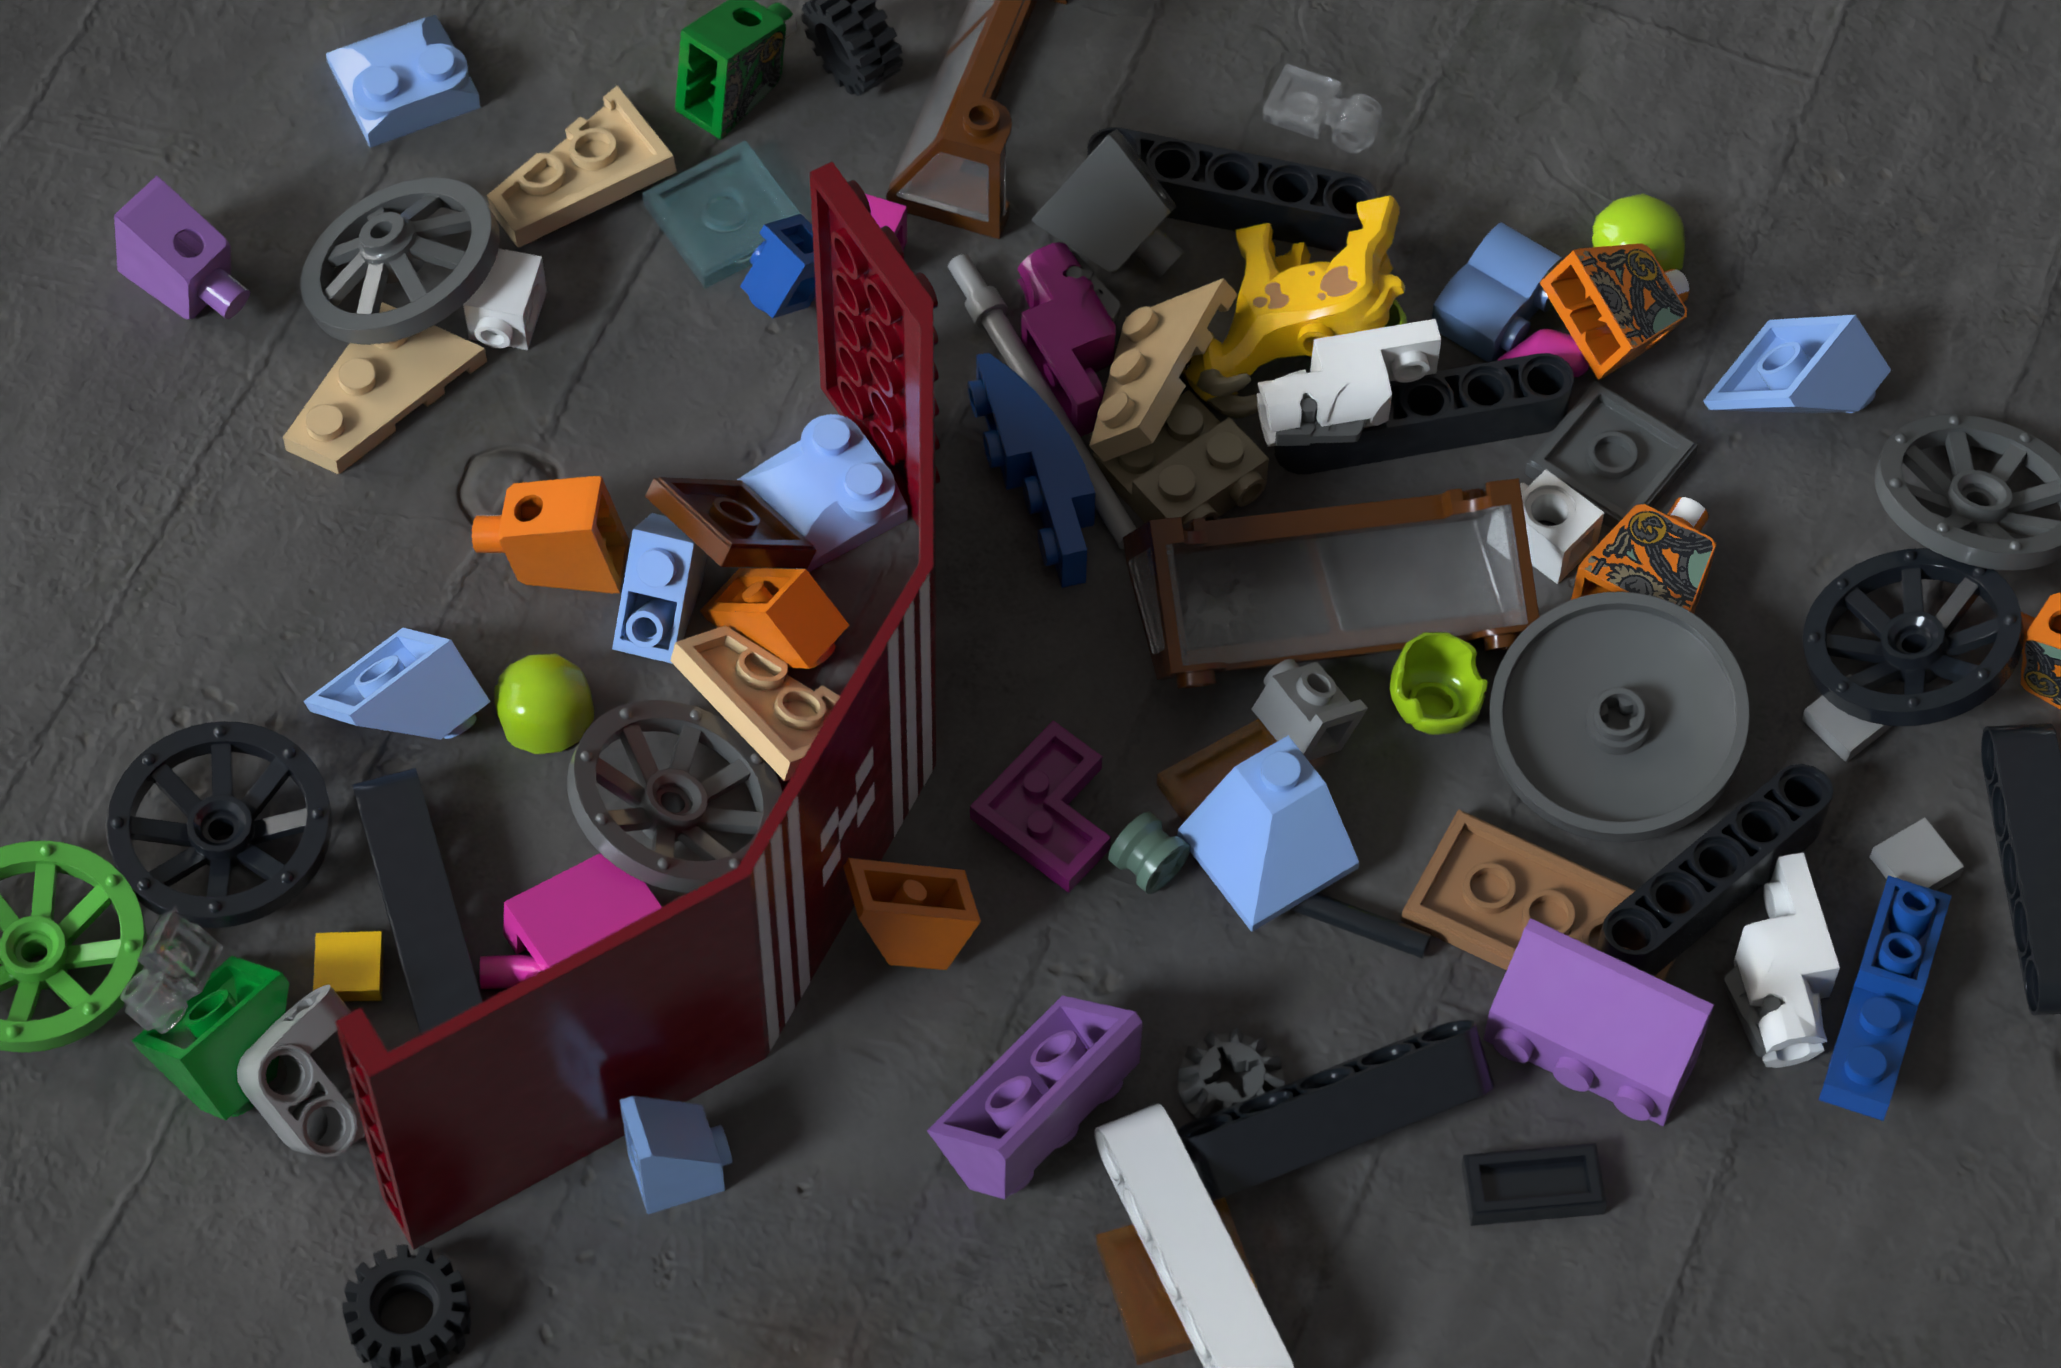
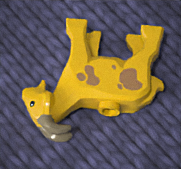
[1181,195,1405,418]

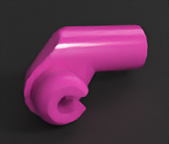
[1497,329,1590,377]
[480,954,543,990]

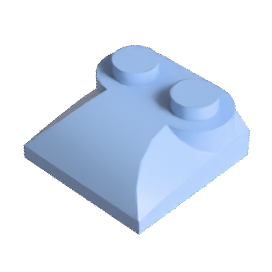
[326,15,481,148]
[737,414,908,572]

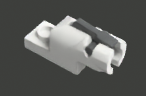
[1257,319,1441,447]
[1723,852,1840,1068]

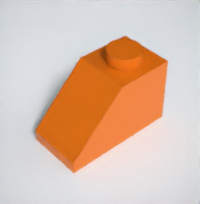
[700,568,849,669]
[843,858,981,970]

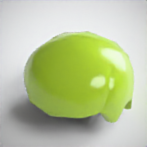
[1592,194,1685,271]
[1390,632,1488,735]
[494,653,594,754]

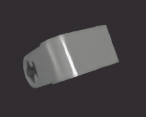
[237,984,365,1157]

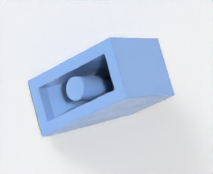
[620,1096,732,1215]

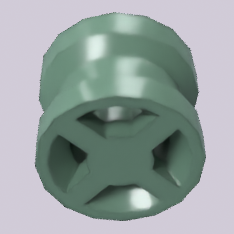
[1108,811,1190,894]

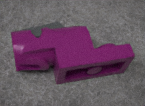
[1017,242,1121,437]

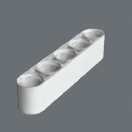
[1095,1103,1294,1368]

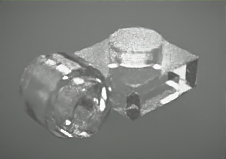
[1263,63,1383,153]
[120,906,223,1034]

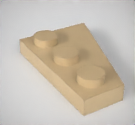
[487,86,676,248]
[1089,278,1238,462]
[283,302,487,475]
[670,625,840,781]

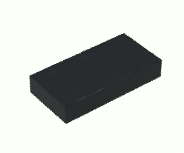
[1461,1143,1607,1226]

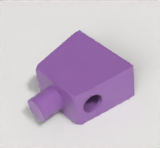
[114,176,250,319]

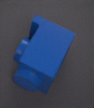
[740,214,816,319]

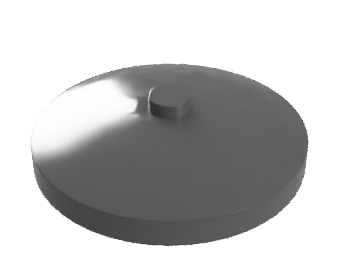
[1490,592,1750,842]

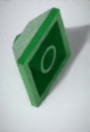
[131,955,289,1121]

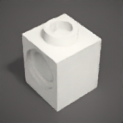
[463,248,547,350]
[1500,469,1604,584]

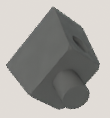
[1031,129,1185,278]

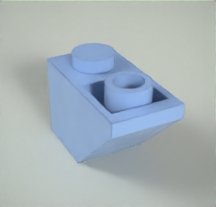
[612,513,707,664]

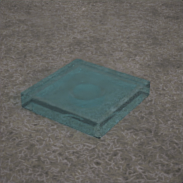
[642,141,800,289]

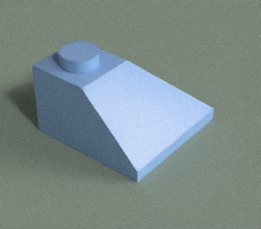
[1703,315,1891,413]
[303,628,490,740]
[1177,735,1359,932]

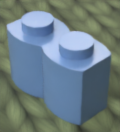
[1432,222,1562,362]

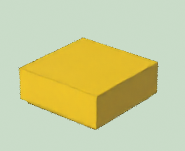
[313,931,384,1002]

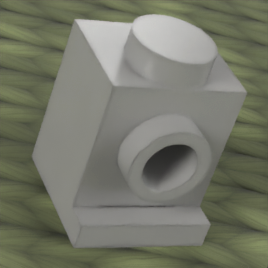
[1251,659,1368,761]

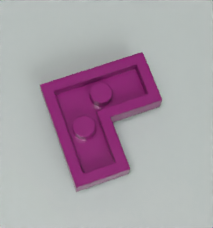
[970,720,1111,893]

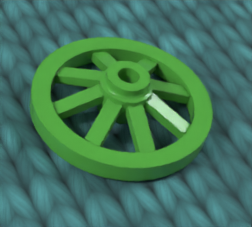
[0,841,147,1052]

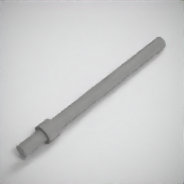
[948,254,1137,549]

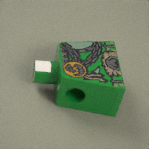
[675,0,797,140]

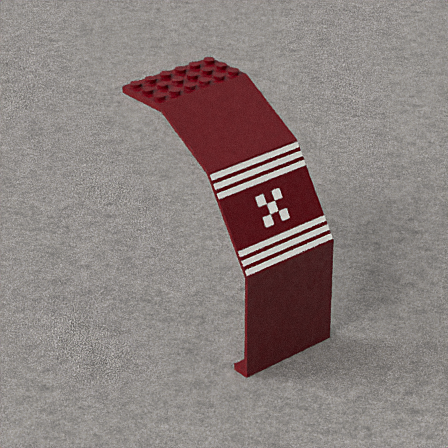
[335,161,940,1250]

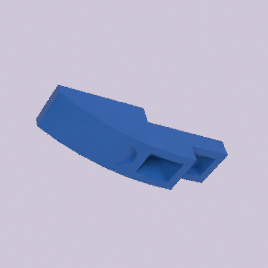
[967,353,1096,587]
[1819,875,1952,1121]

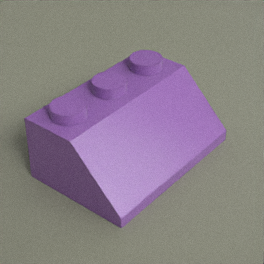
[1483,918,1714,1126]
[927,995,1143,1200]

